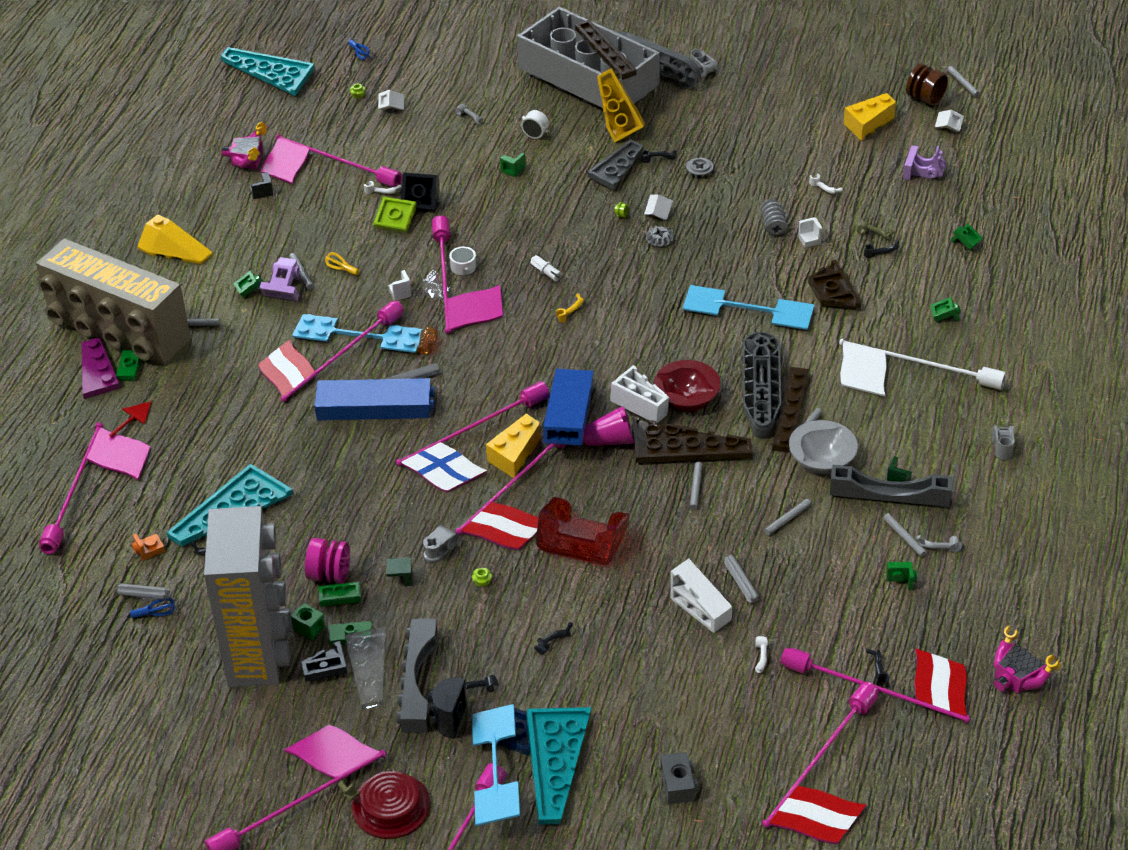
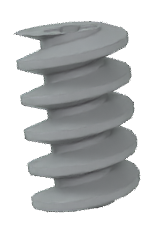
[761,199,788,236]

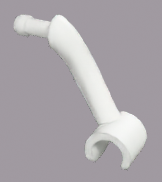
[809,174,843,194]
[364,181,401,194]
[755,636,768,673]

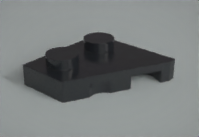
[301,641,347,682]

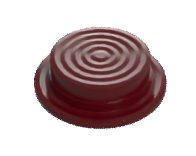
[654,360,720,412]
[352,771,430,839]

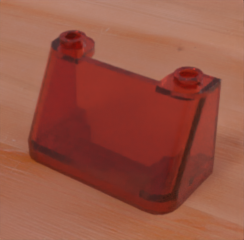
[536,497,630,565]

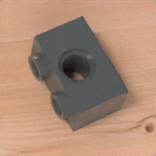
[660,752,698,805]

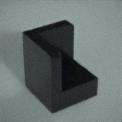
[250,172,273,200]

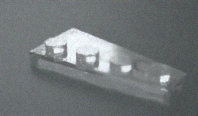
[344,626,386,709]

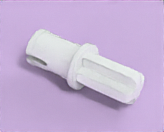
[530,255,562,282]

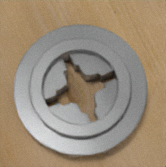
[686,158,713,178]
[646,225,674,246]

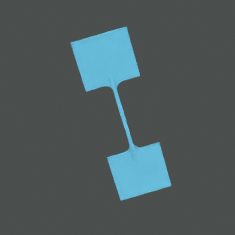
[682,285,814,330]
[292,314,425,353]
[472,704,520,826]

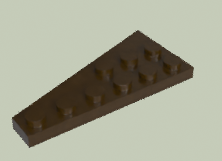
[632,417,753,463]

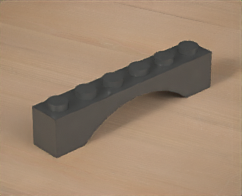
[829,465,952,507]
[397,619,438,733]

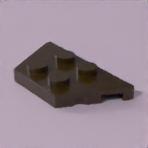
[808,259,861,309]

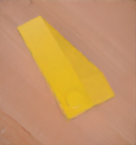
[597,68,645,143]
[137,214,213,264]

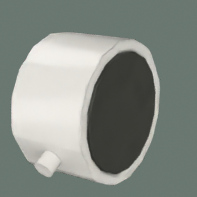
[521,110,549,139]
[449,246,476,275]

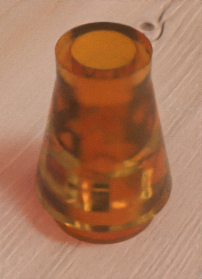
[417,326,438,354]

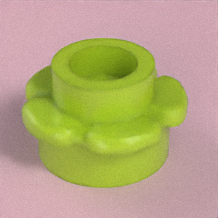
[350,83,366,98]
[614,202,629,219]
[472,568,492,587]

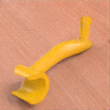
[556,294,584,323]

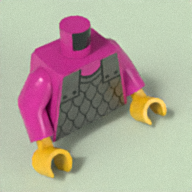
[222,122,267,169]
[994,626,1061,693]

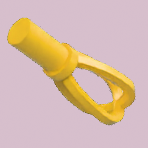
[325,252,359,276]

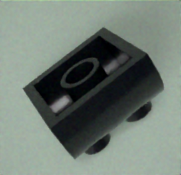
[401,172,440,210]
[428,677,467,739]

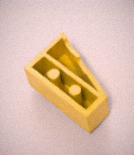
[844,93,896,141]
[486,414,541,478]

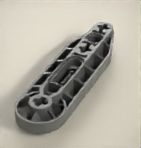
[614,31,701,88]
[743,332,781,439]

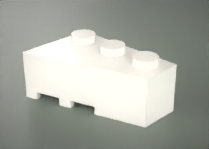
[610,365,669,424]
[670,558,732,633]

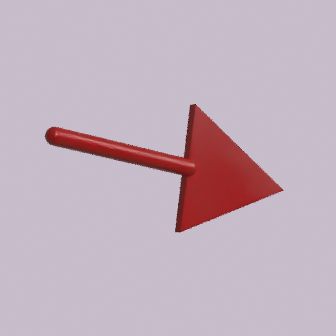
[109,401,151,437]

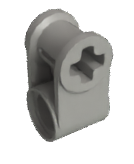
[690,49,718,78]
[992,425,1015,460]
[423,525,459,563]

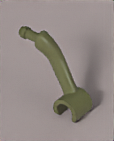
[857,221,895,240]
[334,768,360,802]

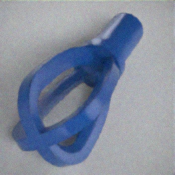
[348,39,370,60]
[130,597,175,619]

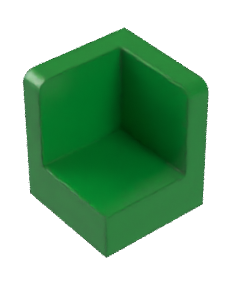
[500,153,526,177]

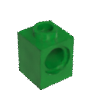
[291,603,325,640]

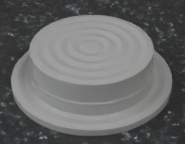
[789,420,858,475]

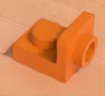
[131,533,165,560]

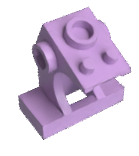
[903,145,947,180]
[260,257,300,301]

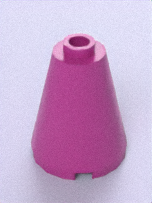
[583,406,634,446]

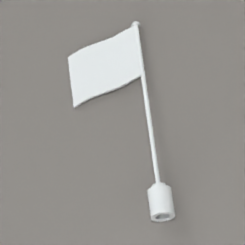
[839,339,1006,397]

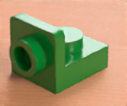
[951,223,983,250]
[233,271,264,298]
[930,297,961,322]
[886,562,917,590]

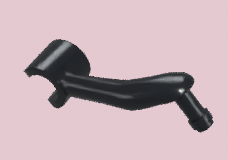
[864,240,899,258]
[534,622,573,655]
[866,648,890,688]
[465,675,499,692]

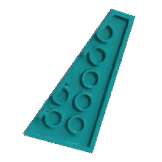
[221,47,315,96]
[166,464,294,547]
[526,707,592,825]

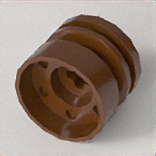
[906,64,948,106]

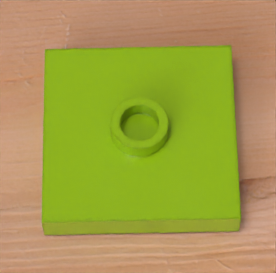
[373,197,417,233]

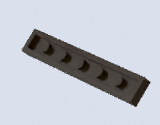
[575,20,637,80]
[772,367,809,453]

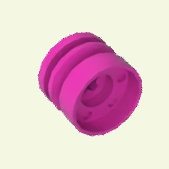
[305,538,350,584]

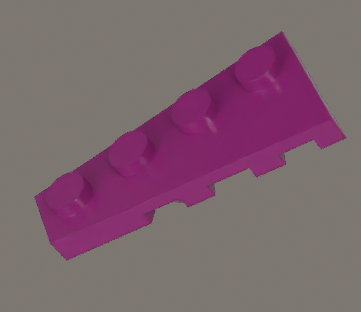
[81,337,120,399]

